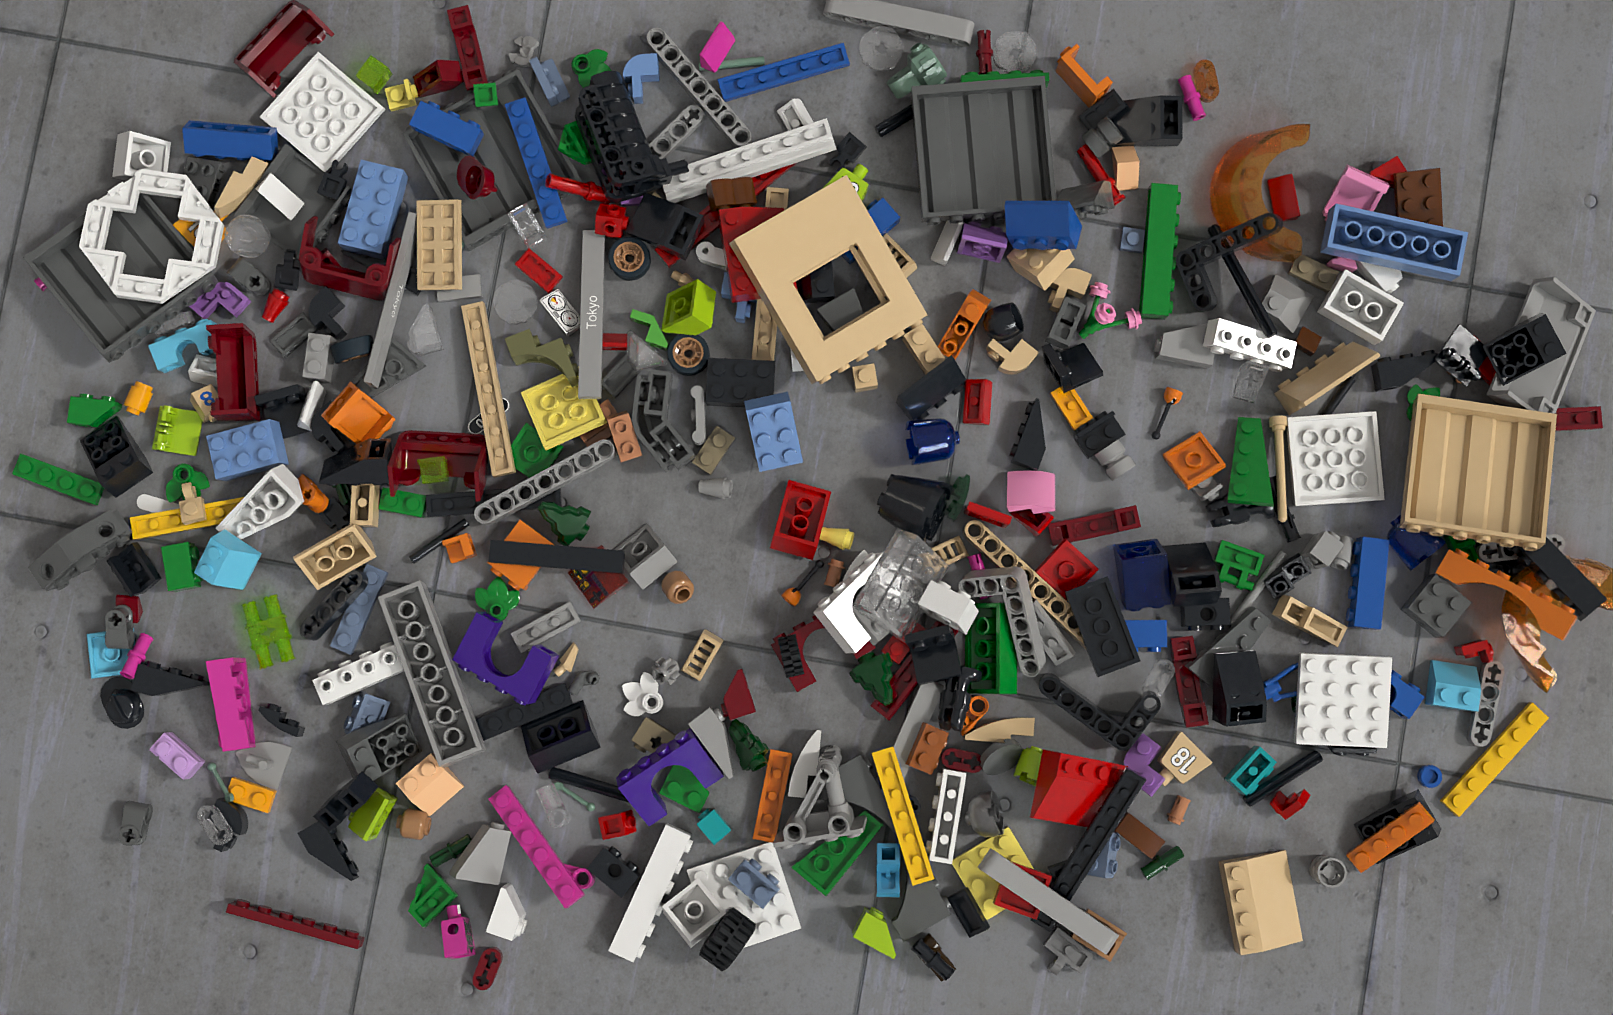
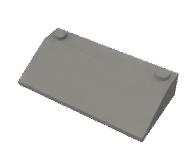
[1487,277,1596,414]

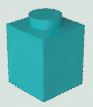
[697,808,732,845]

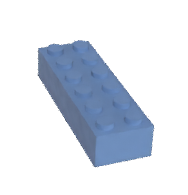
[1320,204,1468,281]

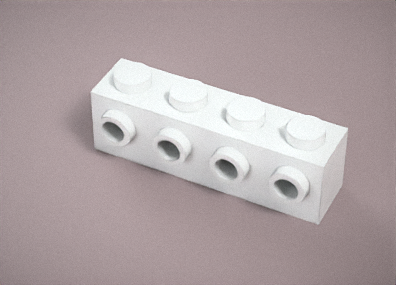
[1203,318,1297,372]
[312,642,405,705]
[925,768,966,864]

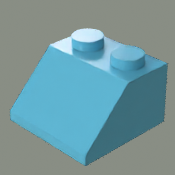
[194,529,262,590]
[1425,660,1481,712]

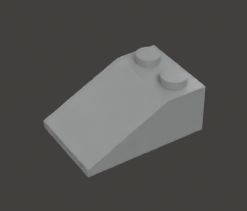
[688,707,734,779]

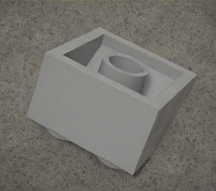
[614,523,678,589]

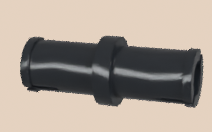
[911,939,955,981]

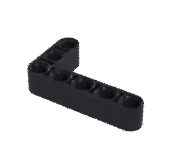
[1176,213,1283,311]
[1039,673,1161,751]

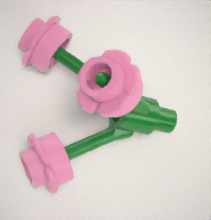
[1079,282,1142,339]

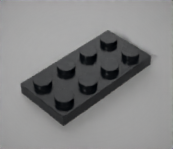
[1064,576,1140,677]

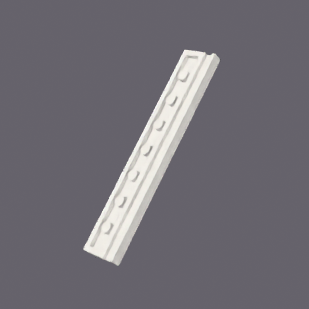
[663,118,837,203]

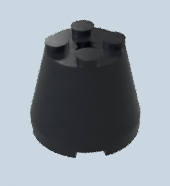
[877,474,952,547]

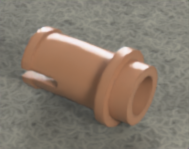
[824,559,845,587]
[1167,795,1191,826]

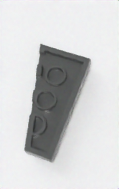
[1185,606,1271,689]

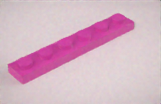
[488,785,585,909]

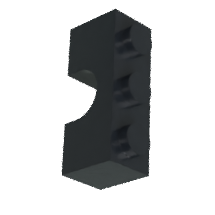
[313,771,379,832]

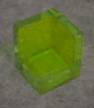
[356,55,393,94]
[417,456,449,484]

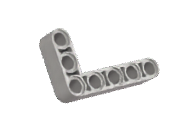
[958,566,1046,677]

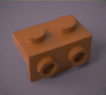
[905,722,949,775]

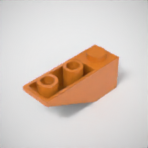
[938,289,991,360]

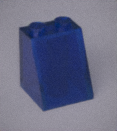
[1113,539,1171,612]

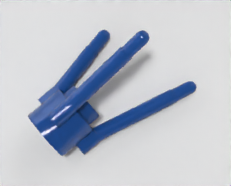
[1263,662,1299,702]

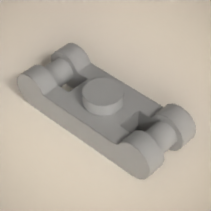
[691,386,706,446]

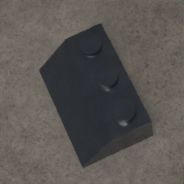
[796,261,835,304]
[896,355,966,423]
[521,700,601,774]

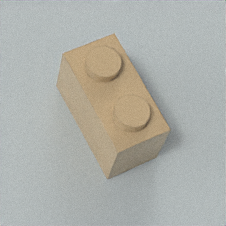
[902,324,946,375]
[350,484,380,527]

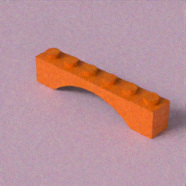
[1435,548,1578,641]

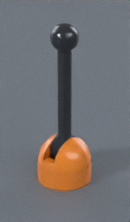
[1152,387,1183,440]
[781,560,824,607]

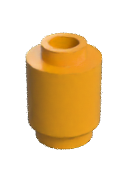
[123,381,153,416]

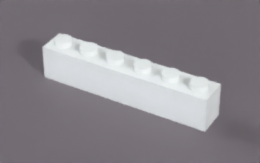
[609,823,693,962]

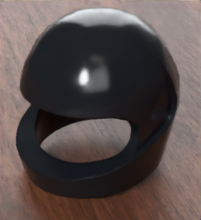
[983,302,1024,342]

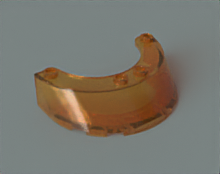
[1210,124,1310,262]
[1501,555,1613,693]

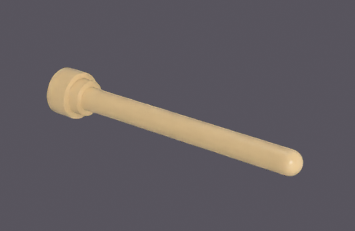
[1269,416,1288,522]

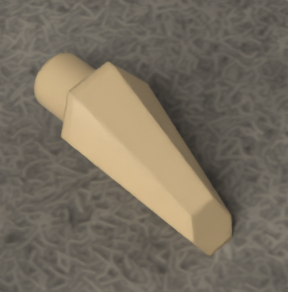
[671,270,694,287]
[553,642,579,677]

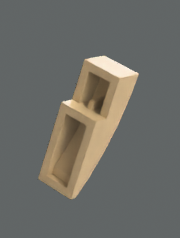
[214,157,269,219]
[1272,595,1348,647]
[963,717,1035,743]

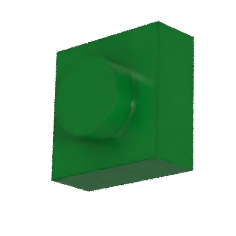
[473,83,498,107]

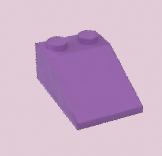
[957,222,1007,263]

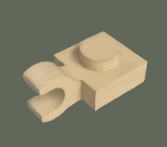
[179,482,207,525]

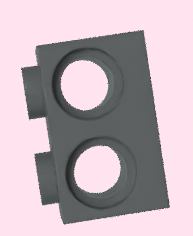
[1045,297,1086,350]

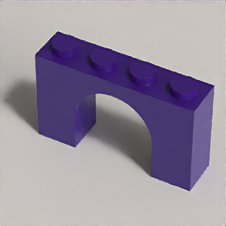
[452,611,560,705]
[616,728,724,826]

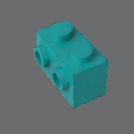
[1224,746,1277,796]

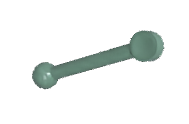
[207,762,234,802]
[554,782,595,811]

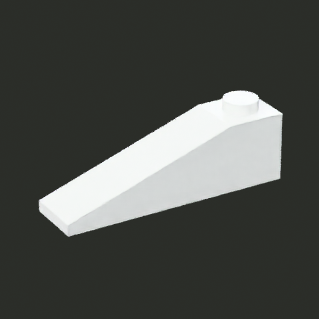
[216,464,304,540]

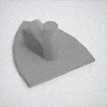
[236,742,292,791]

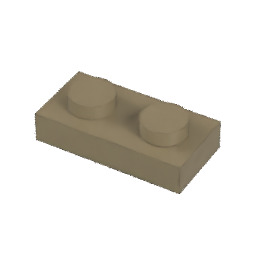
[1288,253,1339,293]
[692,426,735,475]

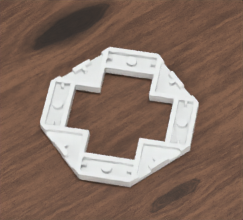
[79,169,224,304]

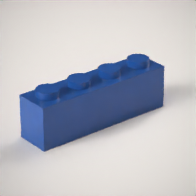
[182,120,279,162]
[1346,537,1390,630]

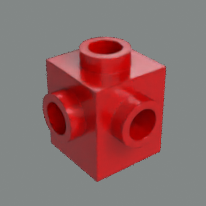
[595,204,629,238]

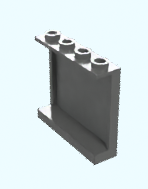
[234,144,352,261]

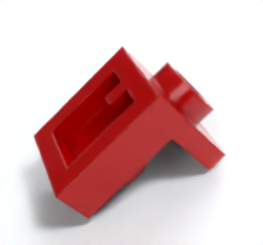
[1454,640,1494,663]
[1270,789,1311,820]
[598,810,637,840]

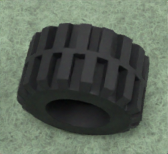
[699,907,756,972]

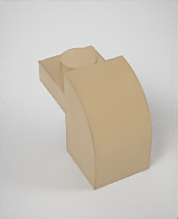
[1048,268,1092,313]
[986,339,1039,374]

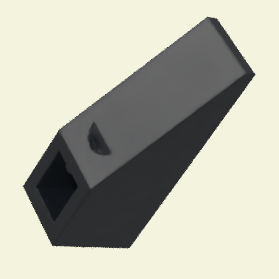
[1371,350,1438,392]
[1009,398,1046,471]
[131,661,210,696]
[298,821,359,881]

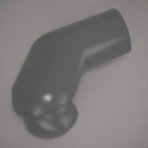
[568,670,600,695]

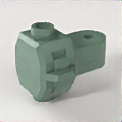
[887,42,947,99]

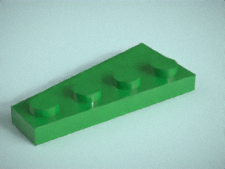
[1228,417,1274,507]
[791,811,883,896]

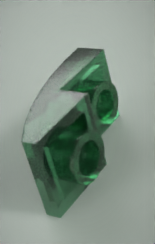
[946,474,970,522]

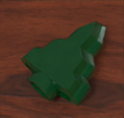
[537,501,591,546]
[849,652,893,706]
[728,719,769,772]

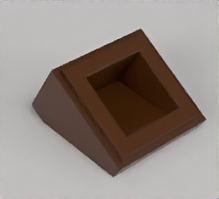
[1294,326,1322,356]

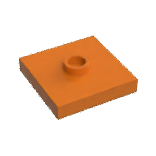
[1163,431,1226,490]

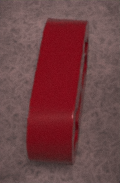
[941,748,982,773]
[472,947,503,991]

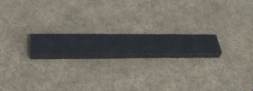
[1030,767,1146,932]

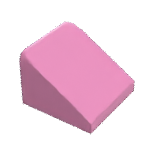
[1326,257,1357,273]

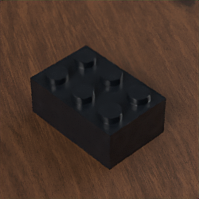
[706,358,776,407]

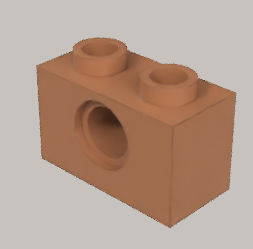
[605,410,642,462]

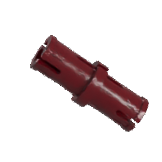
[976,30,993,75]

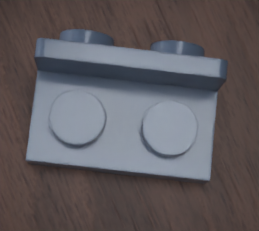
[529,57,570,107]
[344,690,390,734]
[728,858,780,909]

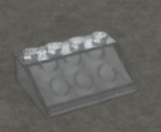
[853,528,949,643]

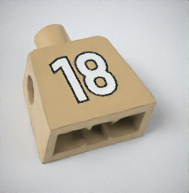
[1157,731,1213,787]

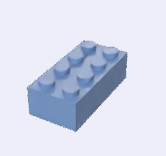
[338,160,408,259]

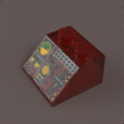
[568,545,630,609]

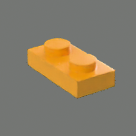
[1050,387,1093,431]
[228,777,277,813]

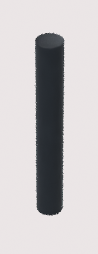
[1320,377,1355,415]
[409,518,469,564]

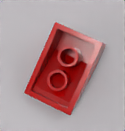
[770,480,831,560]

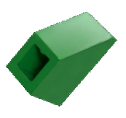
[67,393,123,428]

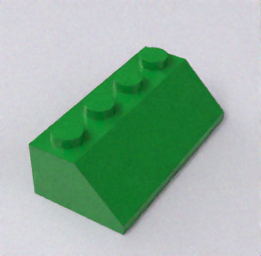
[965,603,1017,694]

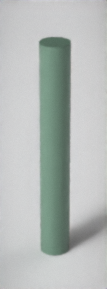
[699,56,765,71]

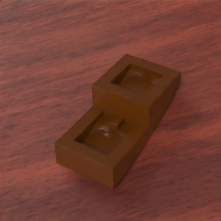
[1115,812,1165,859]

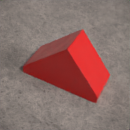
[1369,156,1407,188]
[1010,509,1054,537]

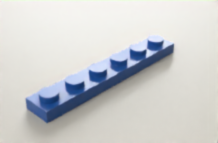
[717,43,850,102]
[505,97,568,229]

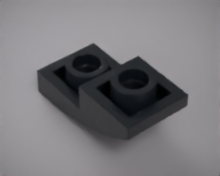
[1263,553,1312,600]
[258,703,305,737]

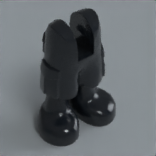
[1205,493,1275,527]
[938,666,982,731]

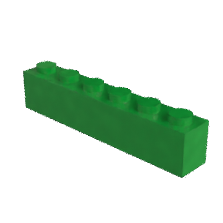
[1139,183,1181,320]

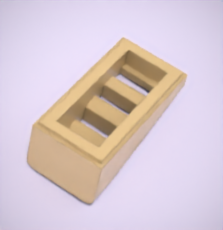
[882,233,917,278]
[917,535,969,575]
[681,629,724,681]

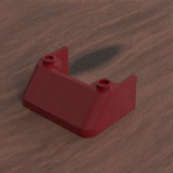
[234,0,335,98]
[299,216,401,301]
[206,323,260,422]
[387,430,488,502]

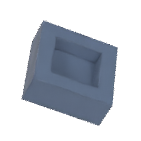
[1119,227,1145,253]

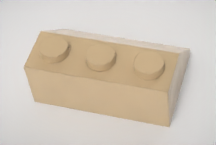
[293,523,377,590]

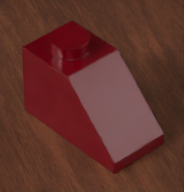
[413,60,464,98]
[721,669,756,720]

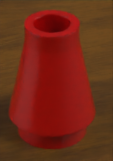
[261,288,290,323]

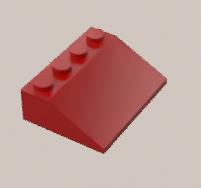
[718,207,797,303]
[1030,749,1128,828]

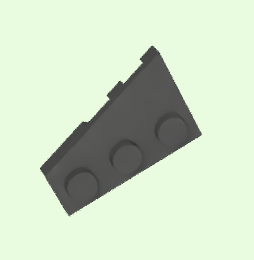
[352,337,426,398]

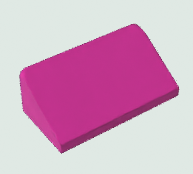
[699,21,735,73]

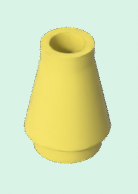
[820,527,854,550]

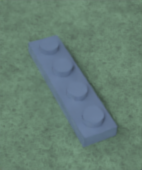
[330,564,388,655]

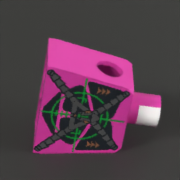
[441,905,476,959]

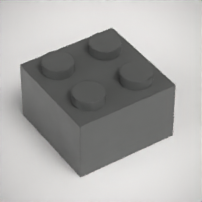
[1400,574,1472,638]

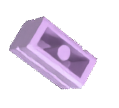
[150,732,205,780]

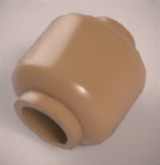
[661,571,694,604]
[396,808,431,840]

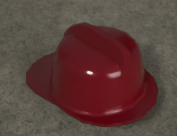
[457,155,498,200]

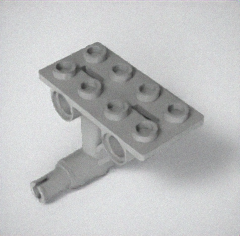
[773,745,867,849]

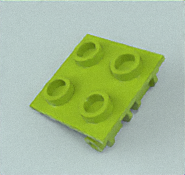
[152,405,203,456]

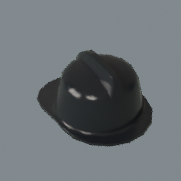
[100,677,145,729]

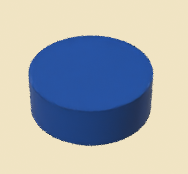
[1417,765,1442,788]

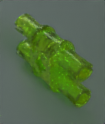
[241,594,296,670]

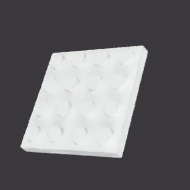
[260,52,385,173]
[1286,411,1385,507]
[1294,652,1392,748]
[687,842,801,948]

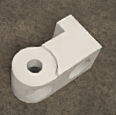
[696,241,727,271]

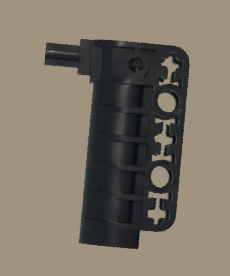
[575,71,689,203]

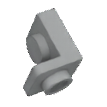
[1191,476,1223,502]

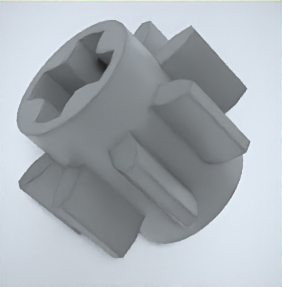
[651,657,680,686]

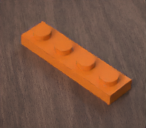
[753,749,793,843]
[1346,802,1434,873]

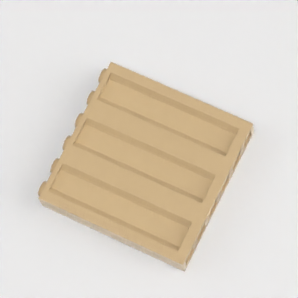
[1400,394,1557,551]

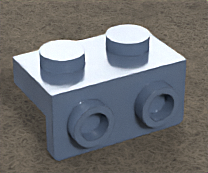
[1085,828,1121,878]

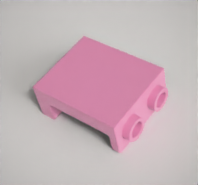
[1322,164,1389,221]

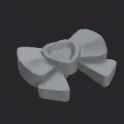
[509,36,539,68]

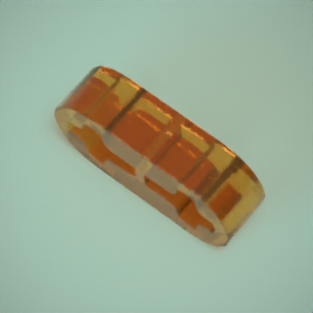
[1193,60,1219,103]

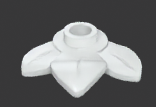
[622,672,663,716]

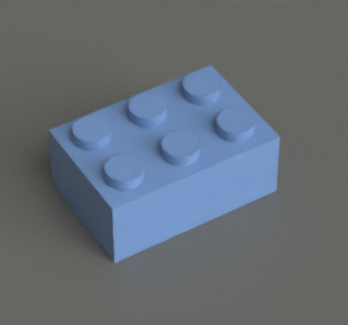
[744,392,803,472]
[206,419,289,481]

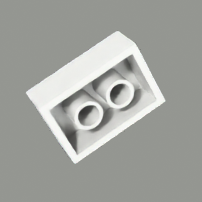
[1317,269,1404,345]

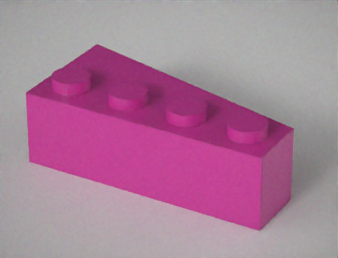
[206,657,256,752]

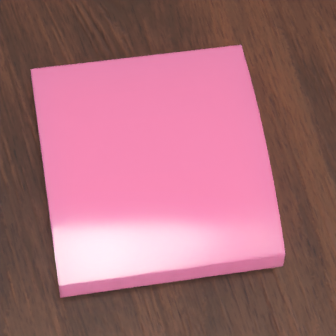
[1007,470,1055,514]

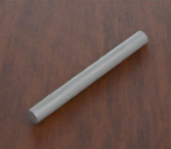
[1230,550,1288,624]

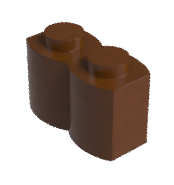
[706,177,757,213]

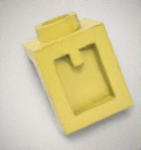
[385,79,418,112]

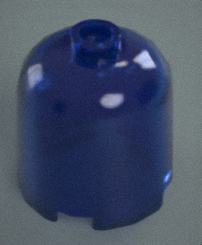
[905,418,960,465]
[1387,515,1446,571]

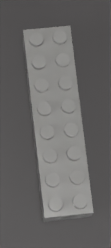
[378,580,487,768]

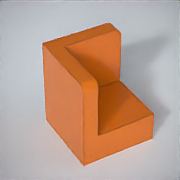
[441,533,477,563]

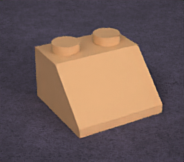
[396,753,464,817]

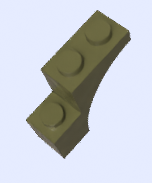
[505,329,579,387]

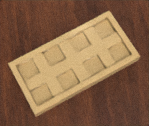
[417,200,462,290]

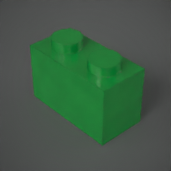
[161,542,203,592]

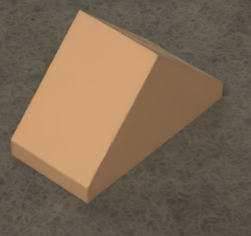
[1111,146,1140,191]

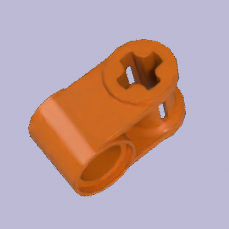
[298,474,329,513]
[960,695,989,736]

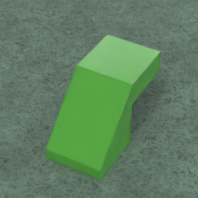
[630,309,669,351]

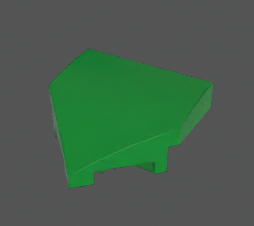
[558,121,598,165]

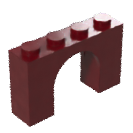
[771,615,876,692]

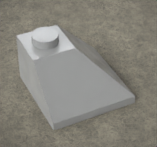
[1260,274,1314,334]

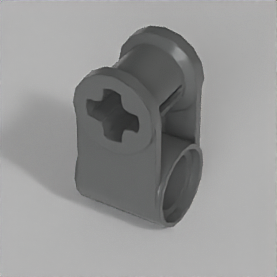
[227,256,271,296]
[105,604,135,649]
[119,801,153,846]

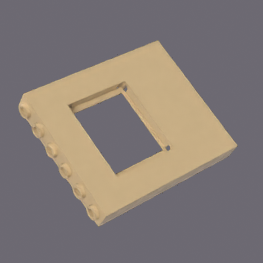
[729,175,927,385]

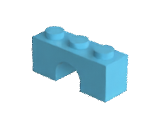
[148,319,217,373]

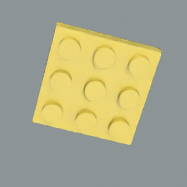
[521,366,607,450]
[952,826,1034,920]

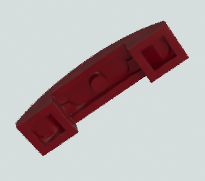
[447,5,488,91]
[1048,505,1141,546]
[1170,636,1209,728]

